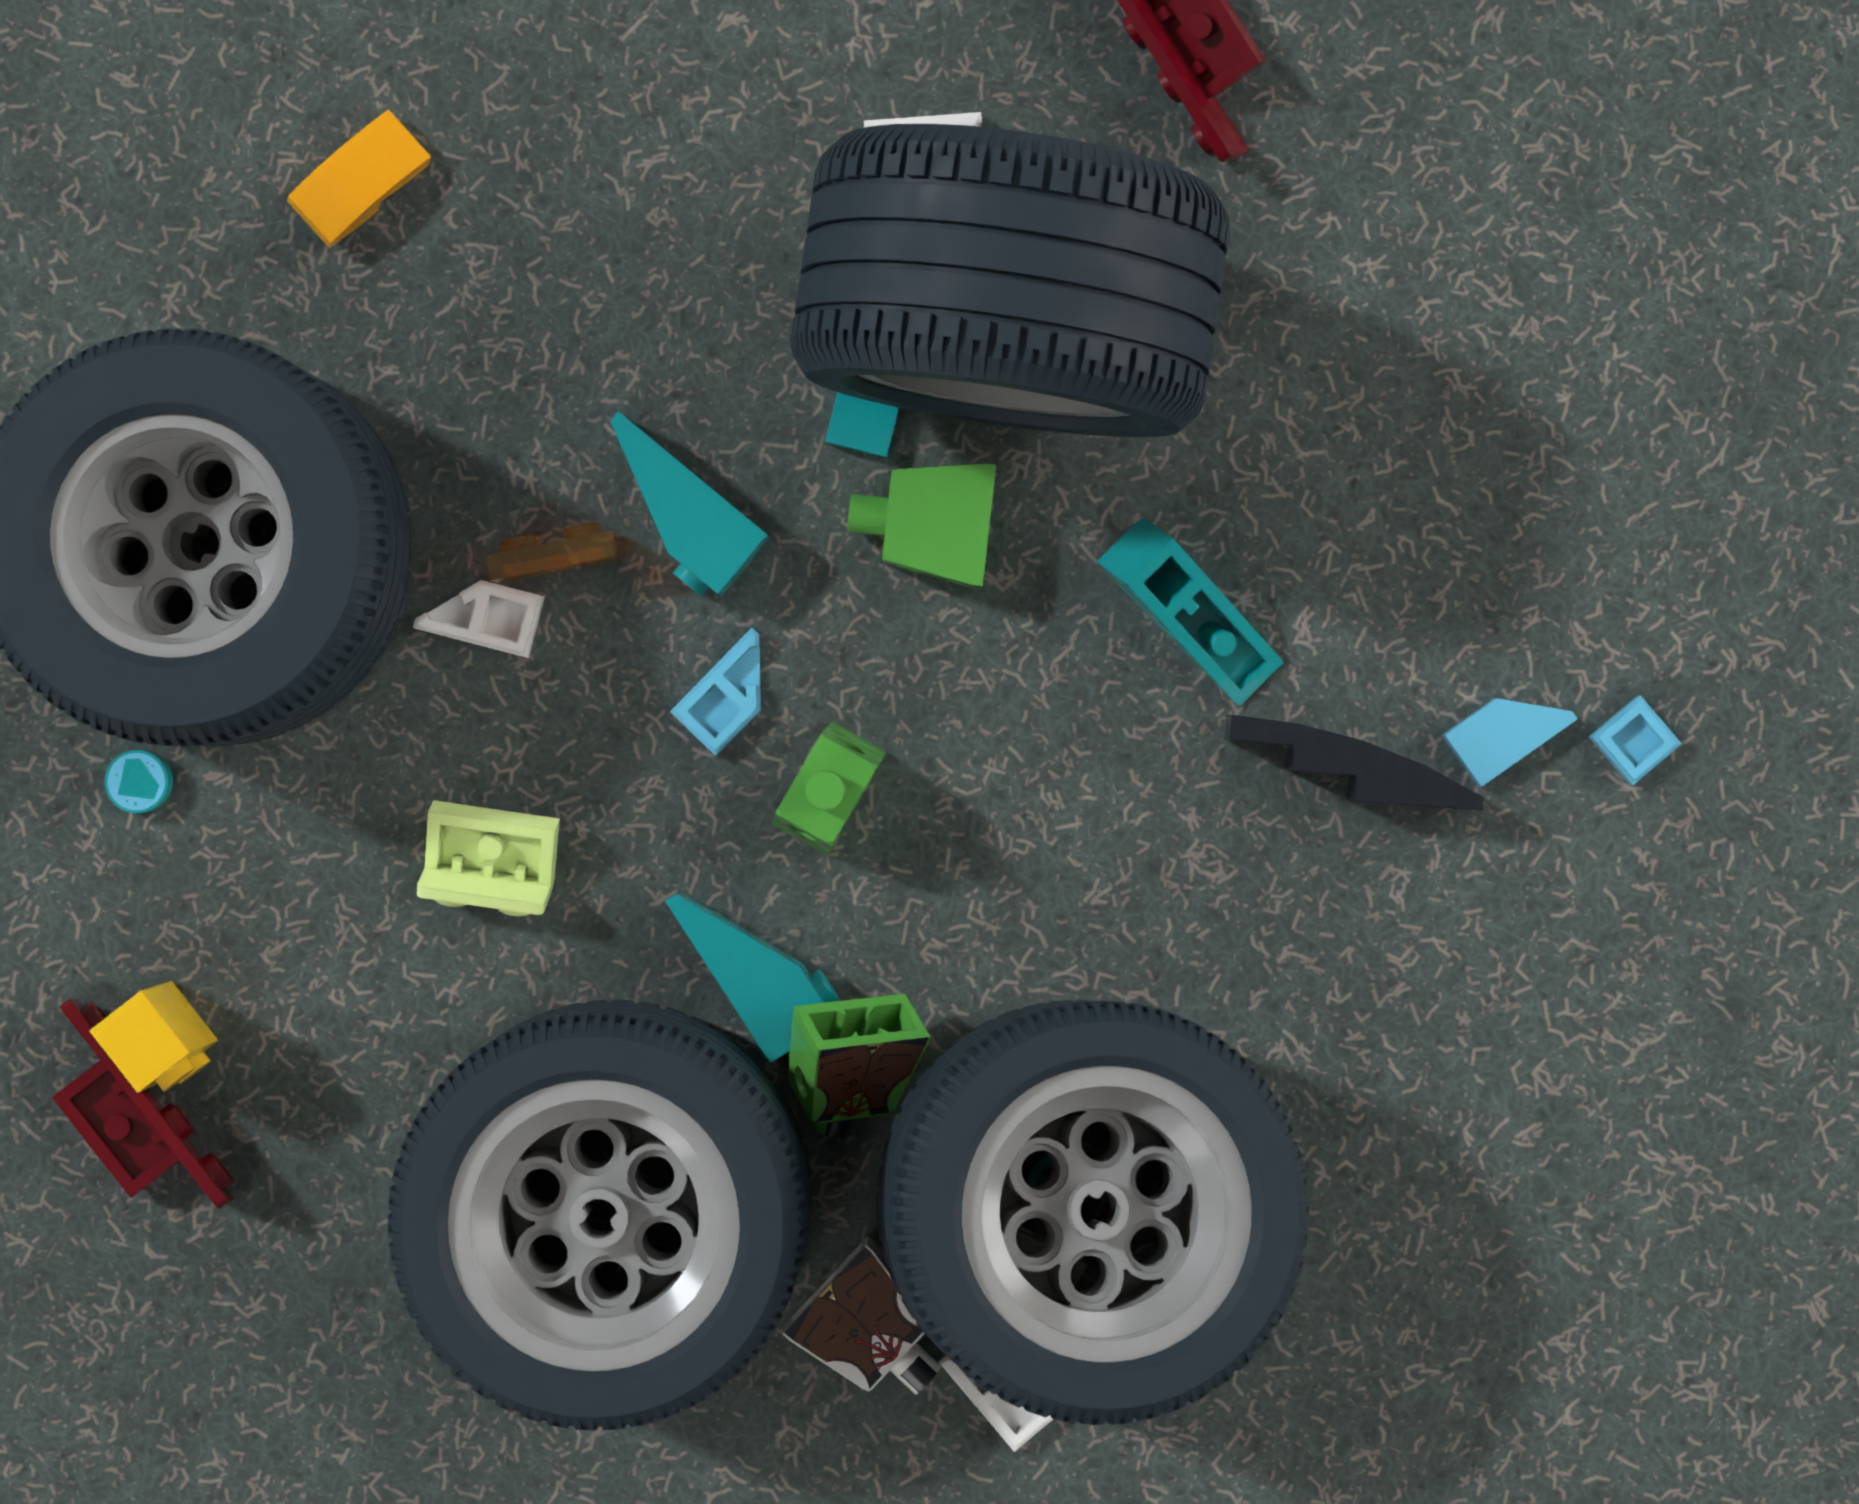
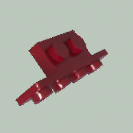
[1117,0,1266,163]
[52,999,235,1209]

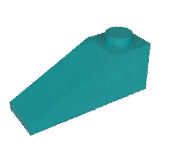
[610,411,770,597]
[1097,517,1284,707]
[665,891,840,1063]

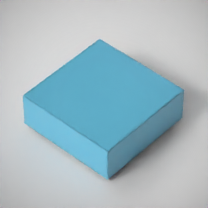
[1589,695,1682,785]

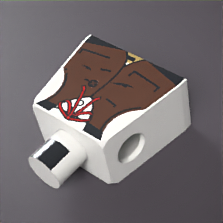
[783,1236,941,1395]

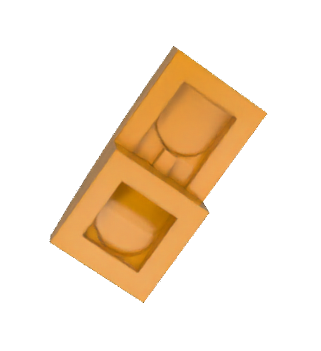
[287,109,431,249]

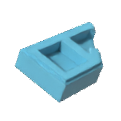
[670,628,761,756]
[1442,698,1577,787]

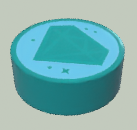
[105,750,173,813]

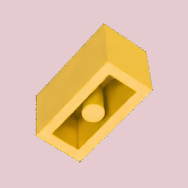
[89,981,219,1093]

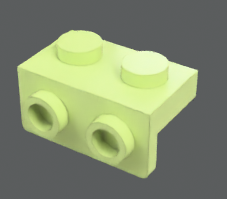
[417,800,560,916]

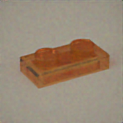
[485,522,623,584]

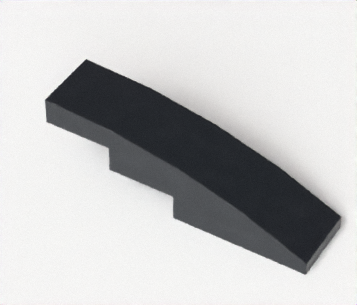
[1225,715,1484,811]

